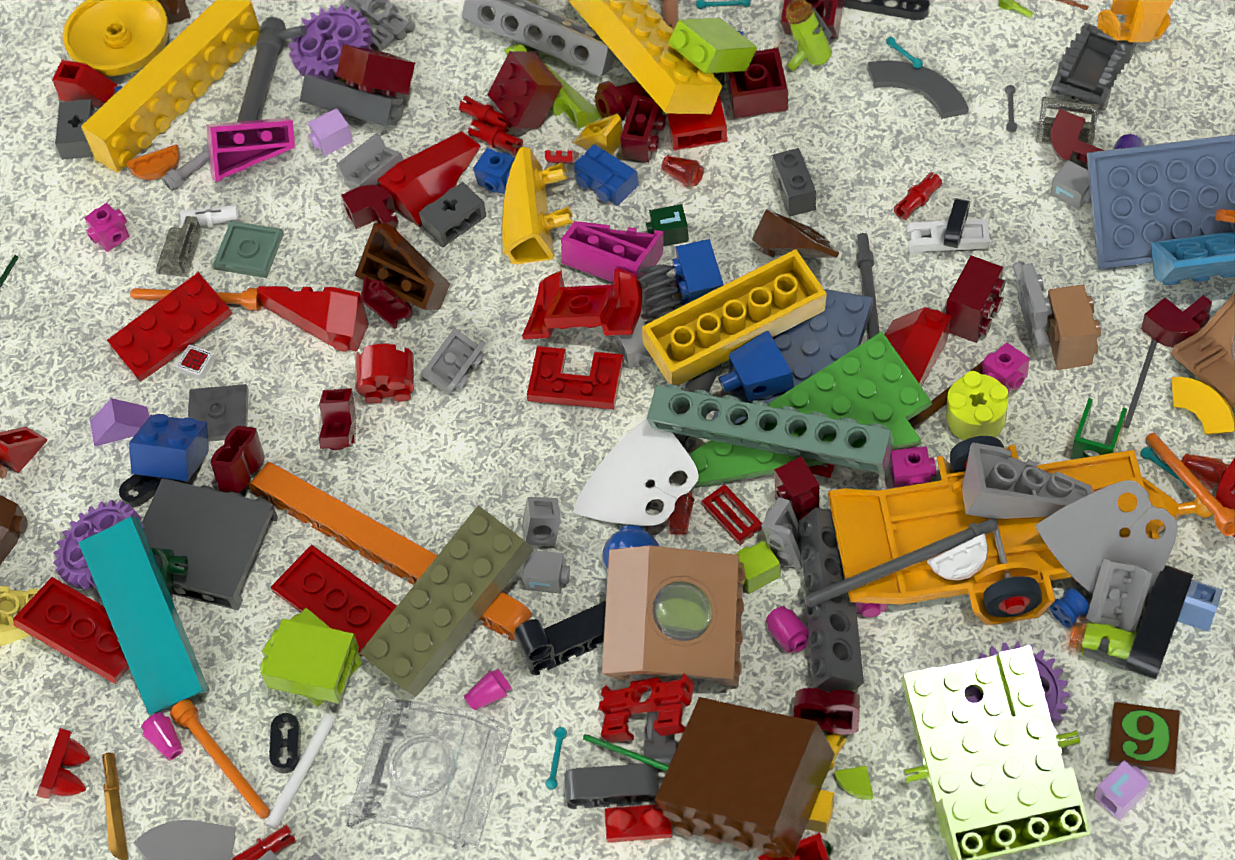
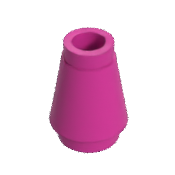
[464,668,512,711]
[141,712,184,761]

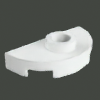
[927,534,988,580]

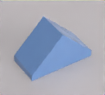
[1178,579,1223,632]

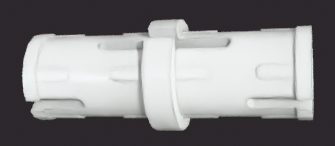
[180,204,239,228]

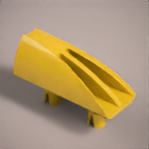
[502,147,574,264]

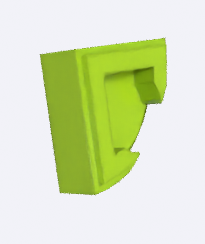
[834,765,873,800]

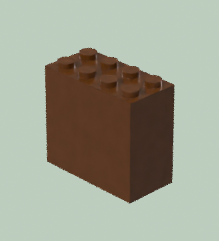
[655,697,835,859]

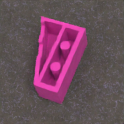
[206,117,295,182]
[561,221,664,286]

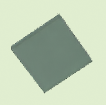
[213,221,284,278]

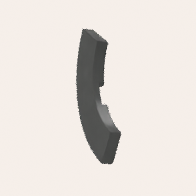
[867,60,969,119]

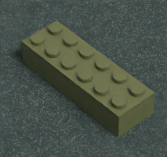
[360,505,534,697]

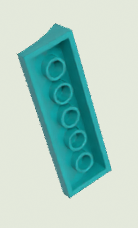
[78,516,209,715]

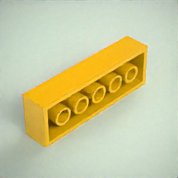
[642,249,827,386]

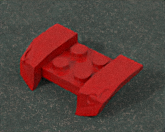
[522,267,643,339]

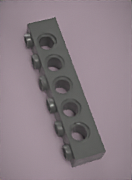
[798,508,864,692]

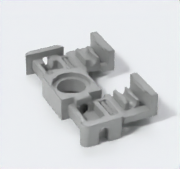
[335,0,415,52]

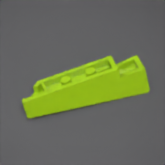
[504,43,602,130]

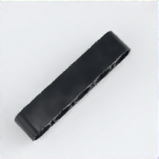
[1125,565,1194,680]

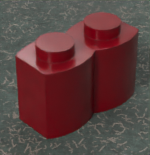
[211,425,265,493]
[794,688,860,735]

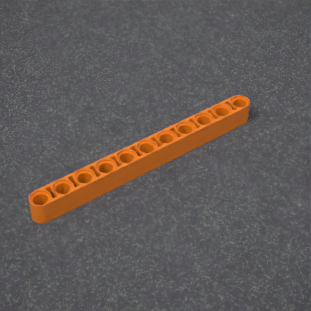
[248,462,532,641]

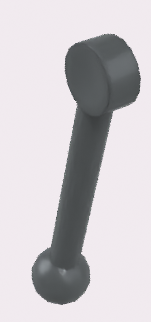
[1005,85,1017,133]

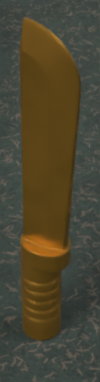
[102,752,128,860]

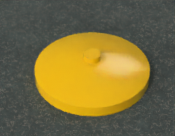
[62,0,169,76]

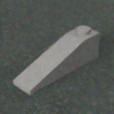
[962,443,1093,519]

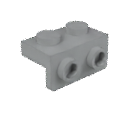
[336,134,404,189]
[420,328,486,394]
[761,497,803,569]
[1086,558,1152,632]

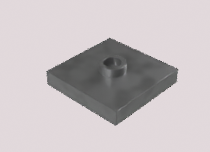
[188,384,249,442]

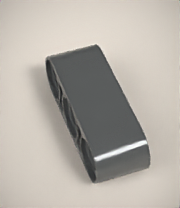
[564,764,659,809]

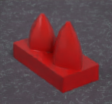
[36,728,90,799]
[605,804,673,843]

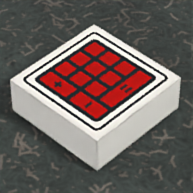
[175,344,216,380]

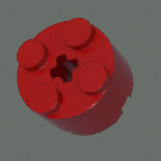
[355,343,414,404]

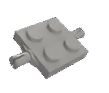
[1013,261,1052,350]

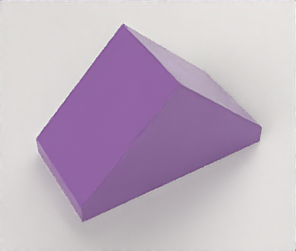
[90,398,149,446]

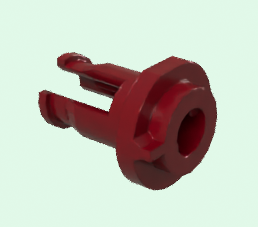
[595,81,652,122]

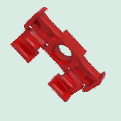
[598,673,694,743]

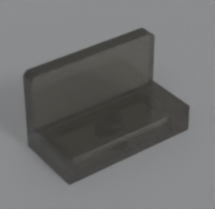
[155,216,202,277]

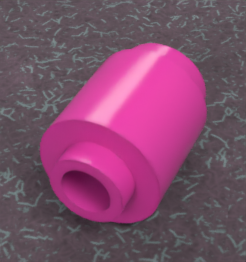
[766,606,809,653]

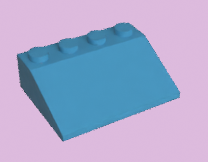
[1151,231,1235,285]

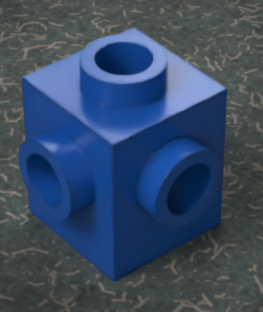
[473,148,515,195]

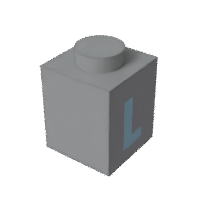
[1050,160,1091,210]
[522,550,570,594]

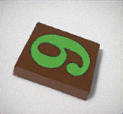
[1108,702,1180,774]

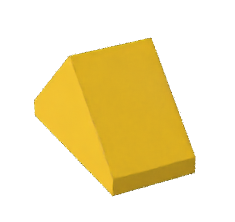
[573,114,622,155]

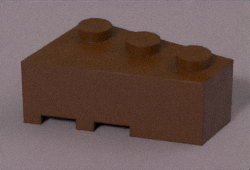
[354,223,450,310]

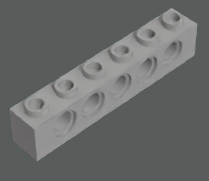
[461,0,616,76]

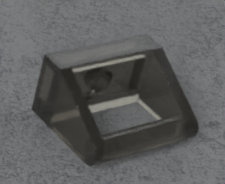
[1036,97,1099,146]

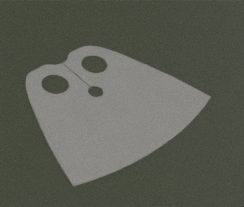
[1035,480,1178,609]

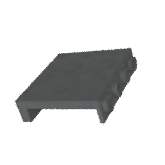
[142,478,278,611]

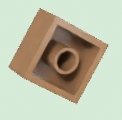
[1047,284,1101,370]

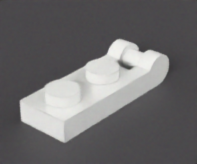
[907,219,990,254]

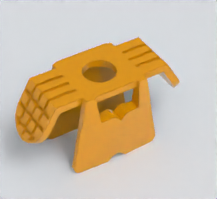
[1098,0,1173,42]

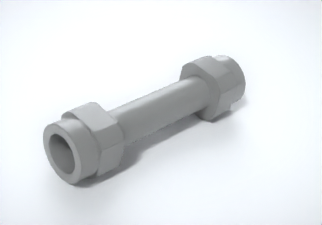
[162,143,209,191]

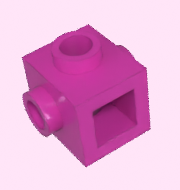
[84,202,130,252]
[982,342,1030,393]
[890,446,936,488]

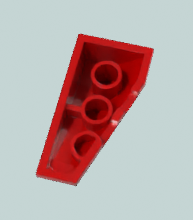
[378,131,481,228]
[257,286,369,352]
[884,307,952,387]

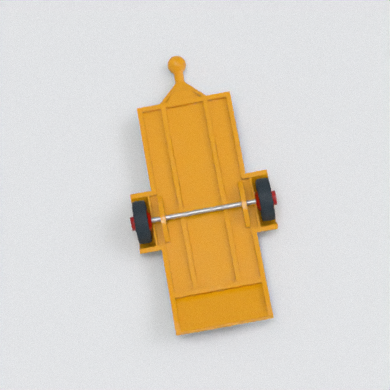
[827,436,1213,626]

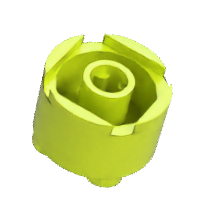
[946,371,1008,440]

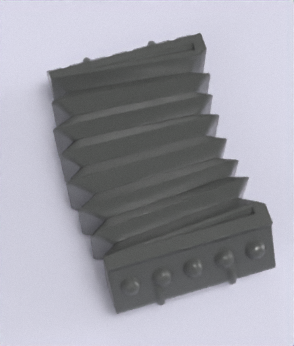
[1051,23,1137,110]

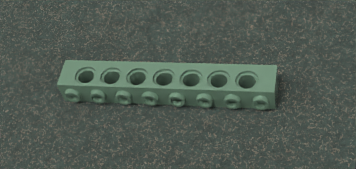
[646,384,894,474]

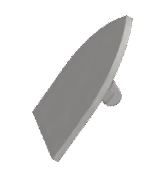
[134,820,236,860]

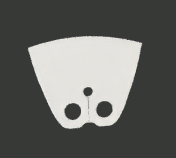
[573,419,699,526]

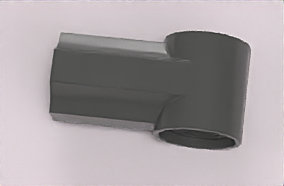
[644,711,677,769]

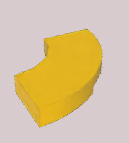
[1171,377,1235,435]

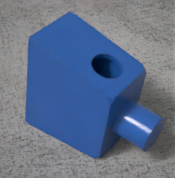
[718,331,794,401]

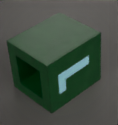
[645,204,689,247]

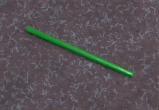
[583,734,669,771]

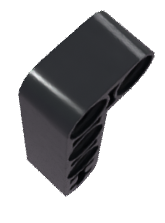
[514,601,606,675]

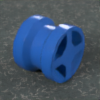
[1050,588,1090,628]

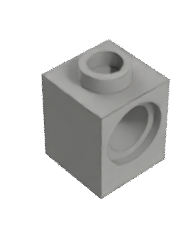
[616,317,653,369]
[522,497,561,545]

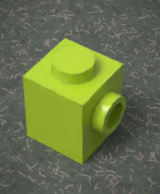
[736,540,781,594]

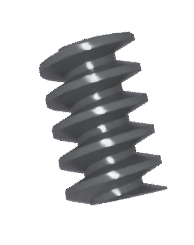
[637,264,682,319]

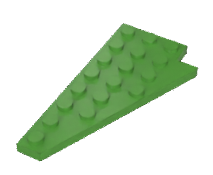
[689,332,932,487]

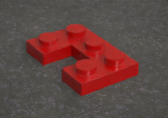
[527,346,624,410]

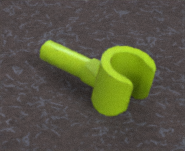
[998,0,1034,18]

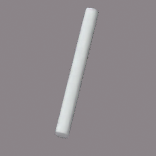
[265,714,336,830]

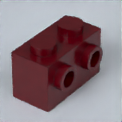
[620,95,666,163]
[774,457,819,523]

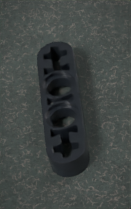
[843,0,930,20]

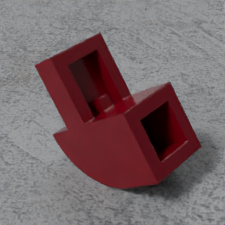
[1050,109,1104,164]
[341,185,399,229]
[1141,295,1212,348]
[319,388,356,450]

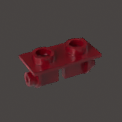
[361,276,413,329]

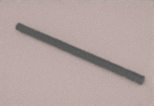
[1124,340,1157,429]

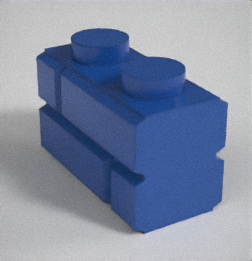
[574,144,639,206]

